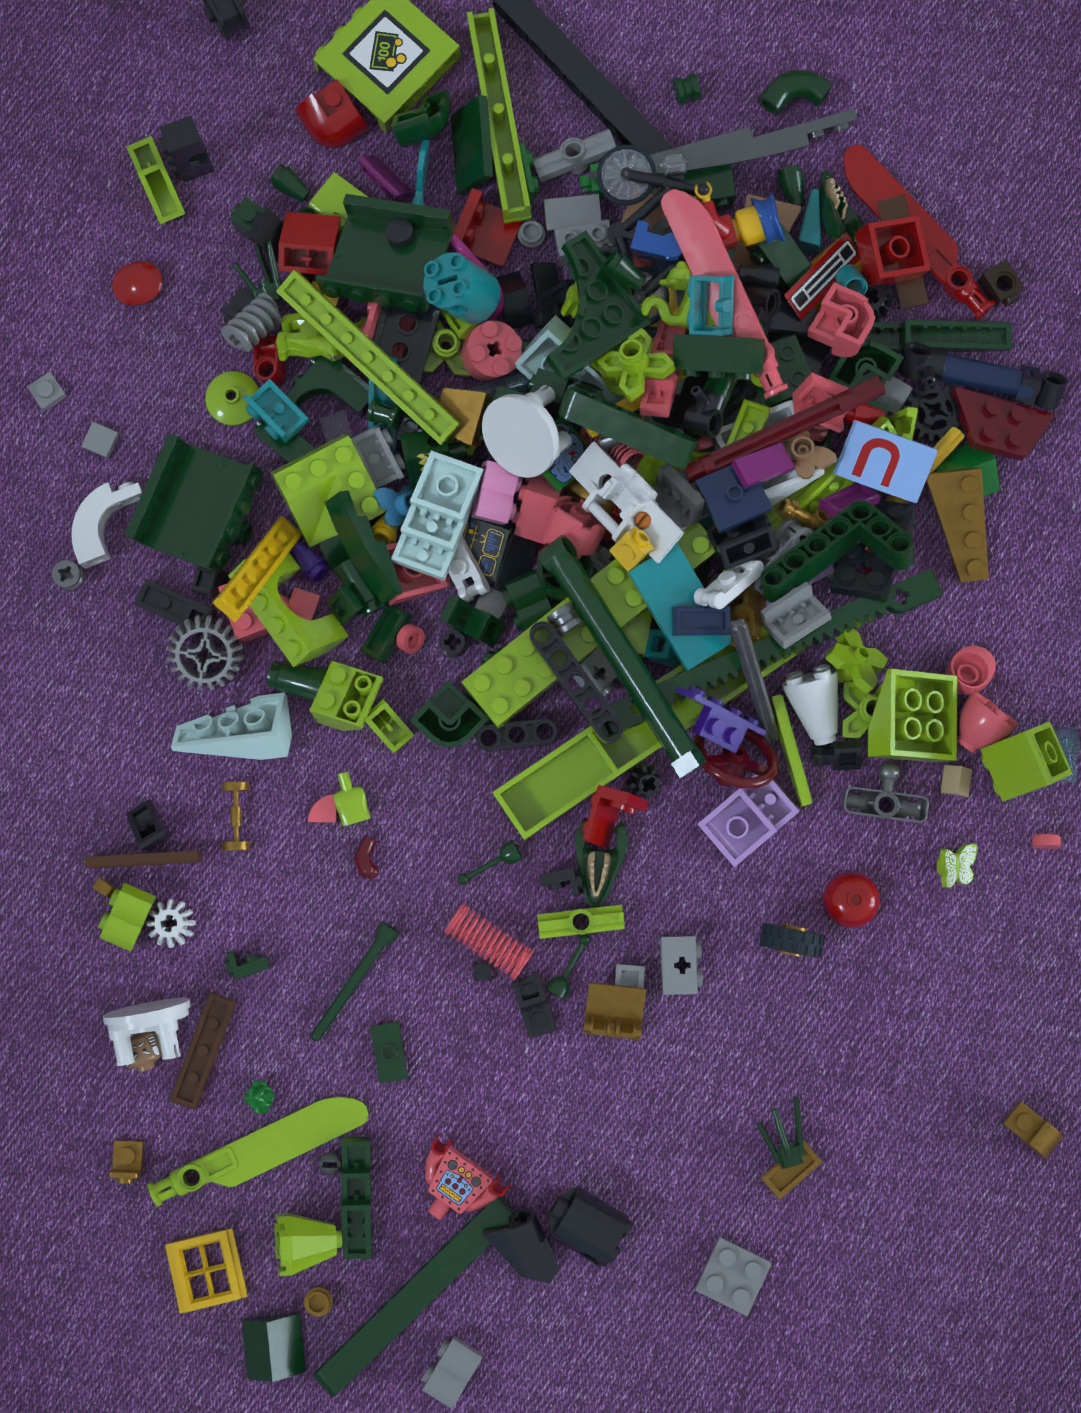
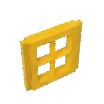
[165,1227,248,1313]

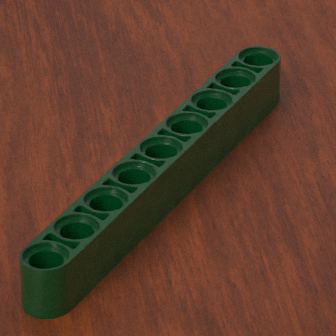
[312,1197,515,1398]

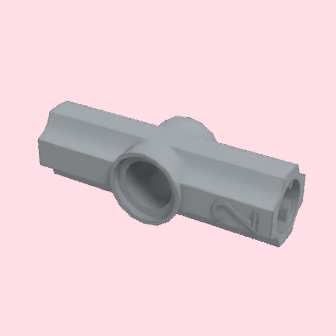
[533,129,616,183]

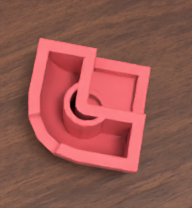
[807,282,876,357]

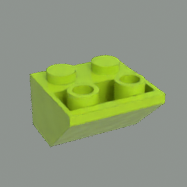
[309,661,384,731]

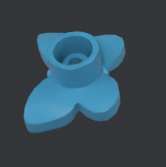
[374,484,414,527]

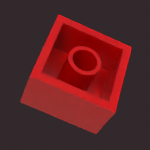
[855,215,931,287]

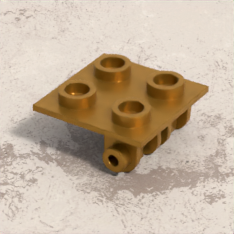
[583,982,646,1041]

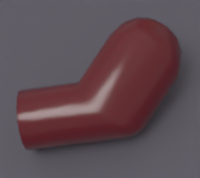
[354,836,379,879]

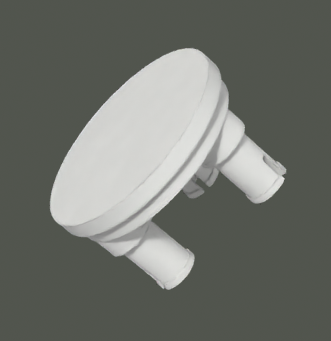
[482,385,572,478]
[103,998,191,1066]

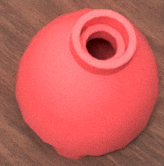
[957,690,1018,753]

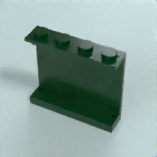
[315,194,456,312]
[124,433,264,574]

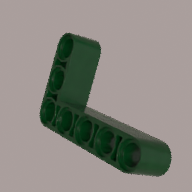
[557,381,698,469]
[760,500,914,603]

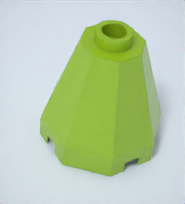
[274,1213,342,1276]

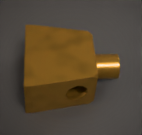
[432,388,492,447]

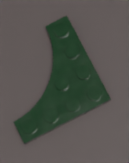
[546,231,652,382]

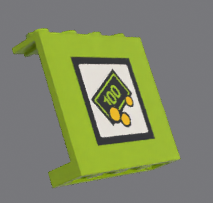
[313,0,461,133]

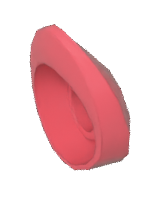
[946,646,996,695]

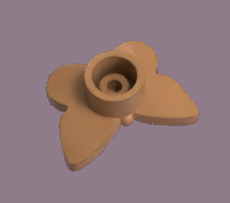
[782,430,837,479]

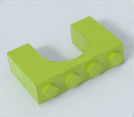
[228,553,349,667]

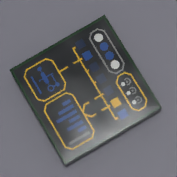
[462,514,512,582]

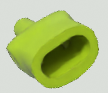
[333,771,371,826]

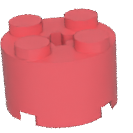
[460,321,522,382]
[542,496,606,559]

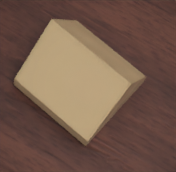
[940,765,972,798]

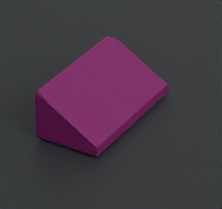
[359,155,412,202]

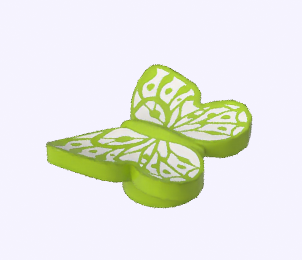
[936,843,978,888]

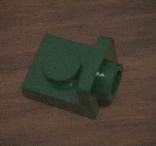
[325,584,363,625]
[225,951,272,980]

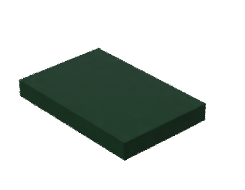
[451,95,493,195]

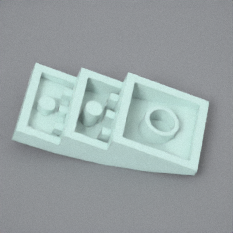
[391,451,484,581]

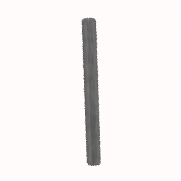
[730,618,780,744]

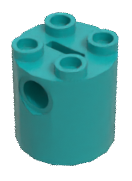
[423,252,500,324]

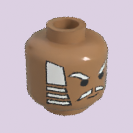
[126,1032,162,1073]

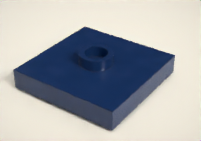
[695,465,773,534]

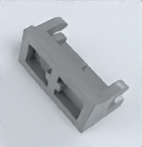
[543,194,601,231]

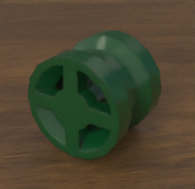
[672,73,701,106]

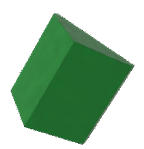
[933,443,1000,497]

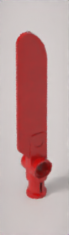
[843,145,995,321]

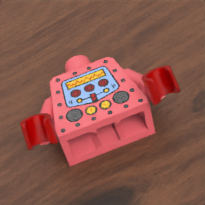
[425,1133,511,1220]

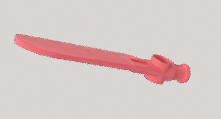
[661,189,789,399]

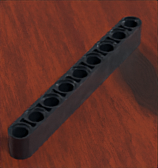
[492,0,673,159]

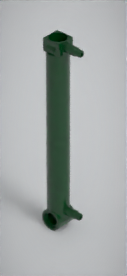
[538,535,707,778]

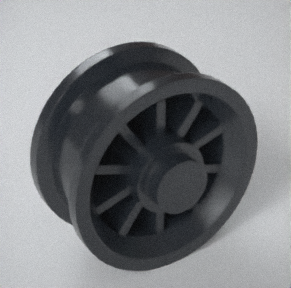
[203,0,251,42]

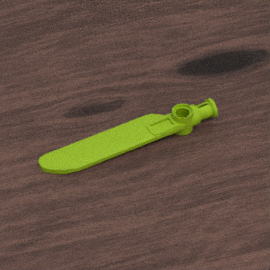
[147,1096,368,1207]

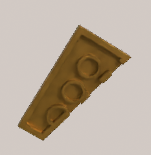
[926,467,989,583]

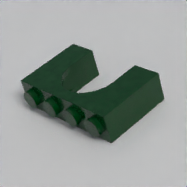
[253,355,369,464]

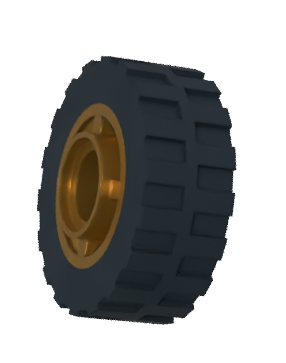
[759,923,826,958]

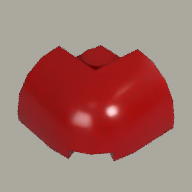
[295,79,371,148]

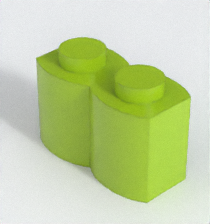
[98,883,156,951]

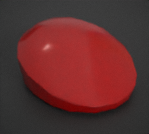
[112,261,162,306]

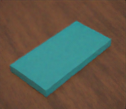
[627,543,731,671]

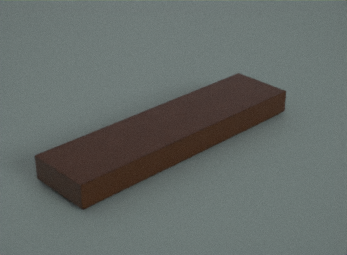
[877,194,930,311]
[85,850,203,869]
[169,992,238,1110]

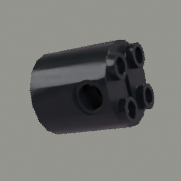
[549,1186,634,1267]

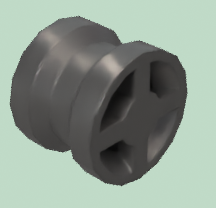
[52,560,85,591]
[547,602,583,637]

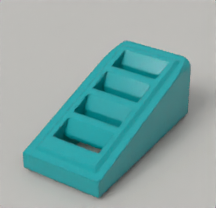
[797,189,821,254]

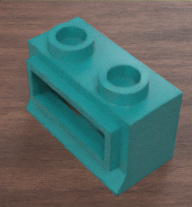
[687,274,734,336]

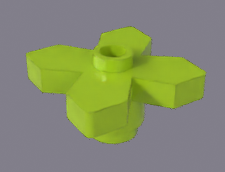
[424,319,471,378]
[597,328,676,402]
[825,629,888,694]
[841,682,883,739]

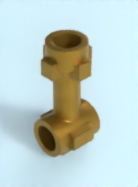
[777,498,830,531]

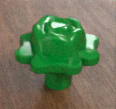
[244,1080,274,1114]

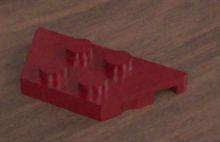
[951,387,1054,461]

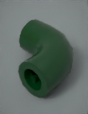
[758,70,833,115]

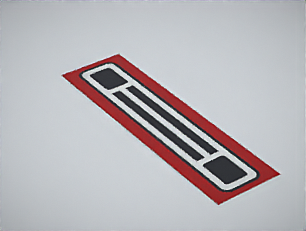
[784,232,860,320]

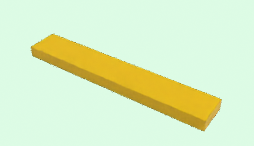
[213,516,302,623]

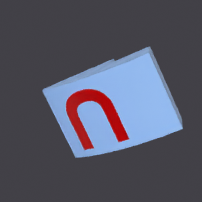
[833,420,938,503]

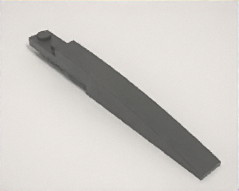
[588,108,857,180]

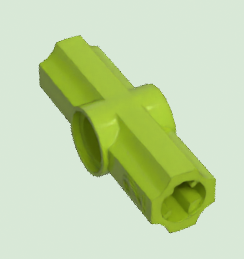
[537,904,625,939]

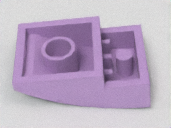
[698,774,801,867]

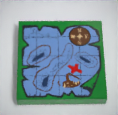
[542,417,589,492]

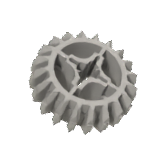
[166,615,243,690]

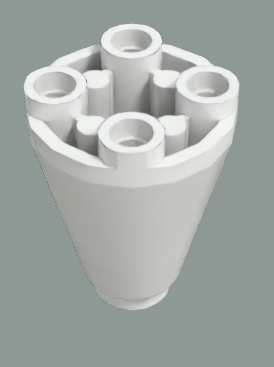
[782,664,838,745]

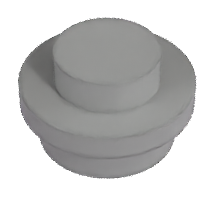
[518,221,545,248]

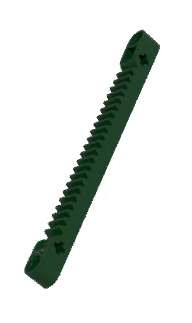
[592,569,944,738]

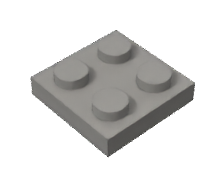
[694,1236,772,1316]

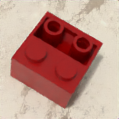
[278,211,341,275]

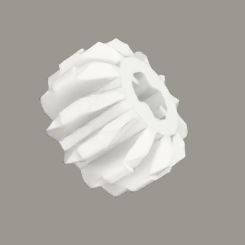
[146,899,196,948]

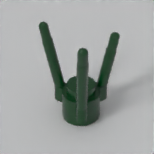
[233,241,283,302]
[757,1097,806,1169]

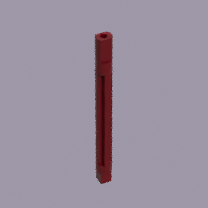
[684,376,885,484]

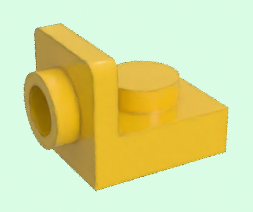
[609,526,655,572]

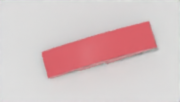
[640,319,688,417]

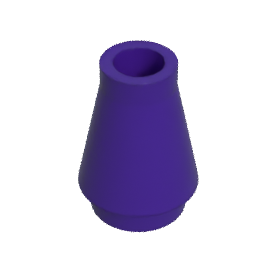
[290,542,329,583]

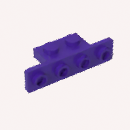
[675,686,767,753]

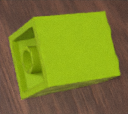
[980,721,1073,802]

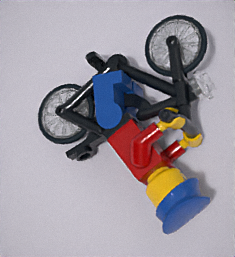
[597,145,785,326]

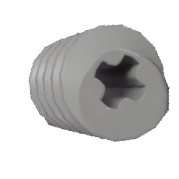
[221,293,282,352]

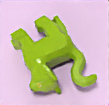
[641,261,716,329]
[276,313,367,361]

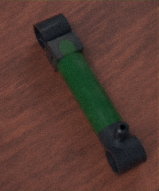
[683,285,781,438]

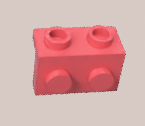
[792,373,849,433]

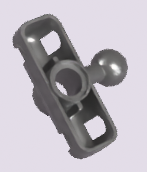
[842,761,929,823]

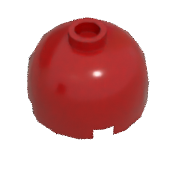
[822,872,880,928]

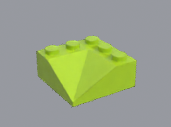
[270,434,386,547]
[868,669,957,762]

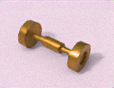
[221,782,250,851]

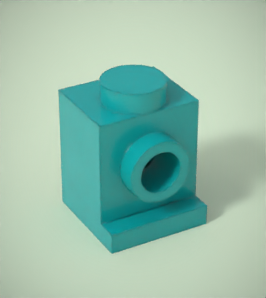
[644,629,681,667]

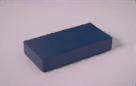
[672,606,731,636]

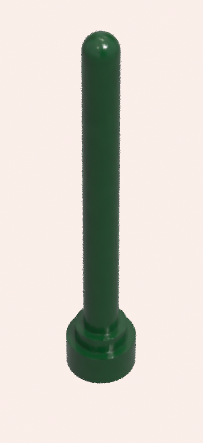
[311,921,400,1041]

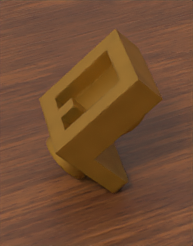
[109,1139,145,1184]

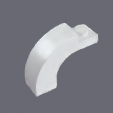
[72,482,144,569]

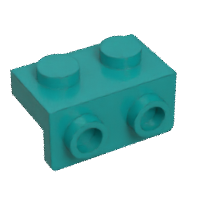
[243,379,310,444]

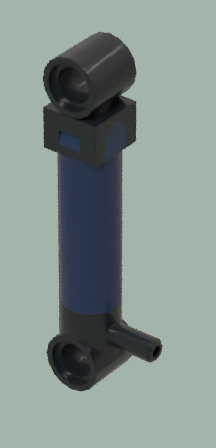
[898,342,1068,410]

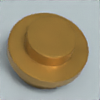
[304,1287,333,1317]

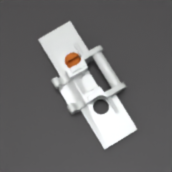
[569,441,684,563]

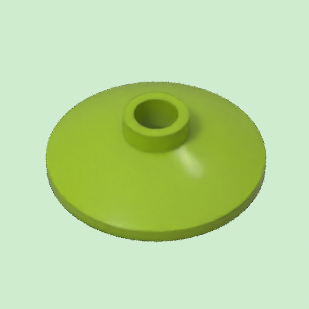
[205,371,259,426]

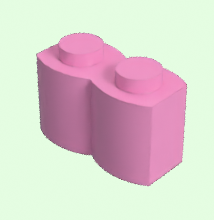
[471,460,522,525]

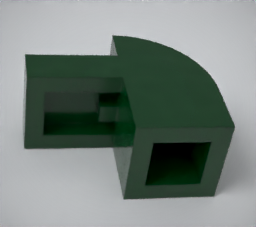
[439,594,505,649]

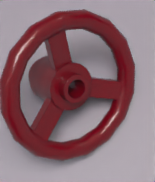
[694,730,779,789]

